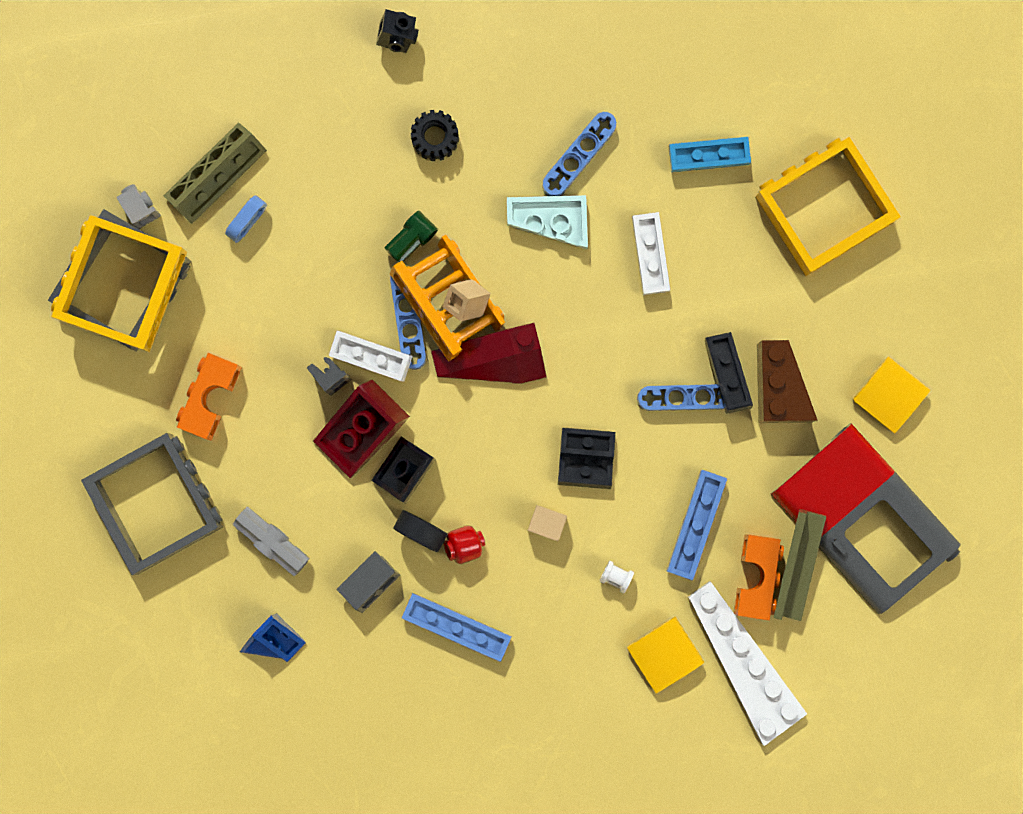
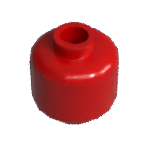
[443,525,485,564]

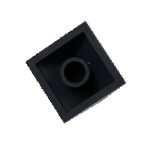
[371,436,436,504]

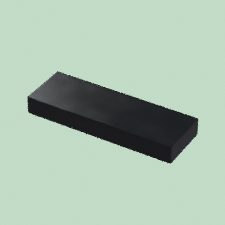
[705,332,753,414]

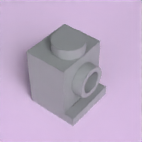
[116,184,161,229]

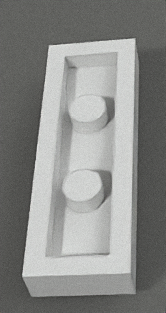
[632,212,670,295]
[329,331,412,381]

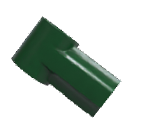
[384,210,438,263]

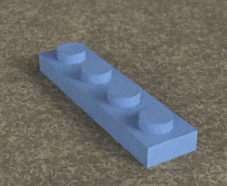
[666,470,727,580]
[402,593,512,662]

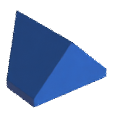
[240,613,306,662]

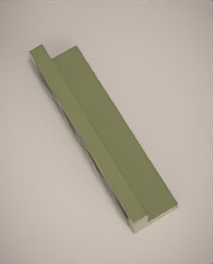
[163,122,267,224]
[774,509,826,621]

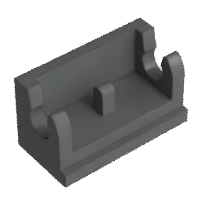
[307,357,352,396]
[336,551,400,613]

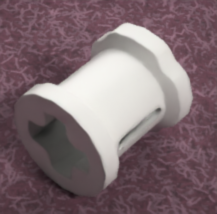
[600,560,634,594]

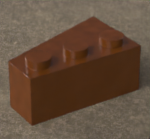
[757,340,818,423]

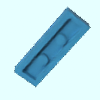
[669,137,751,172]

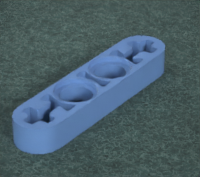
[542,112,616,196]
[390,276,426,370]
[637,384,724,411]

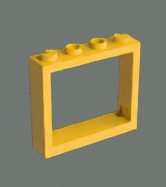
[756,137,901,276]
[51,215,187,353]

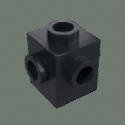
[376,9,419,53]

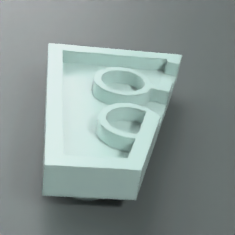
[507,195,588,249]

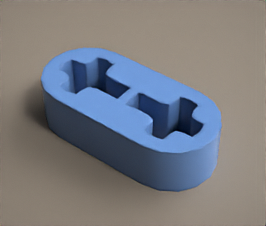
[225,195,267,243]

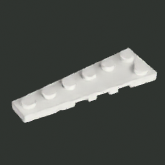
[688,581,807,746]

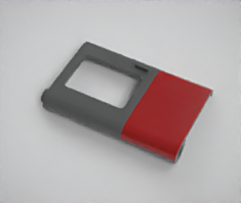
[770,423,961,614]

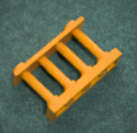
[390,235,506,362]

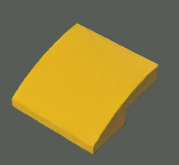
[853,356,930,434]
[627,616,704,693]

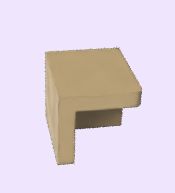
[443,280,491,322]
[527,505,567,541]

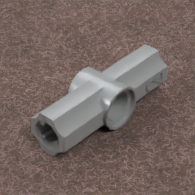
[232,507,310,576]

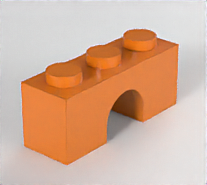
[176,353,242,441]
[734,534,784,621]

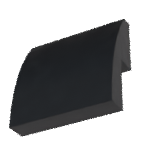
[558,428,616,489]

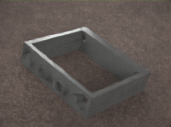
[48,209,191,352]
[81,433,223,575]

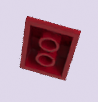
[313,379,410,478]

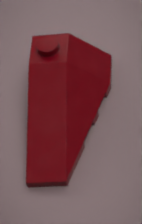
[431,323,547,384]

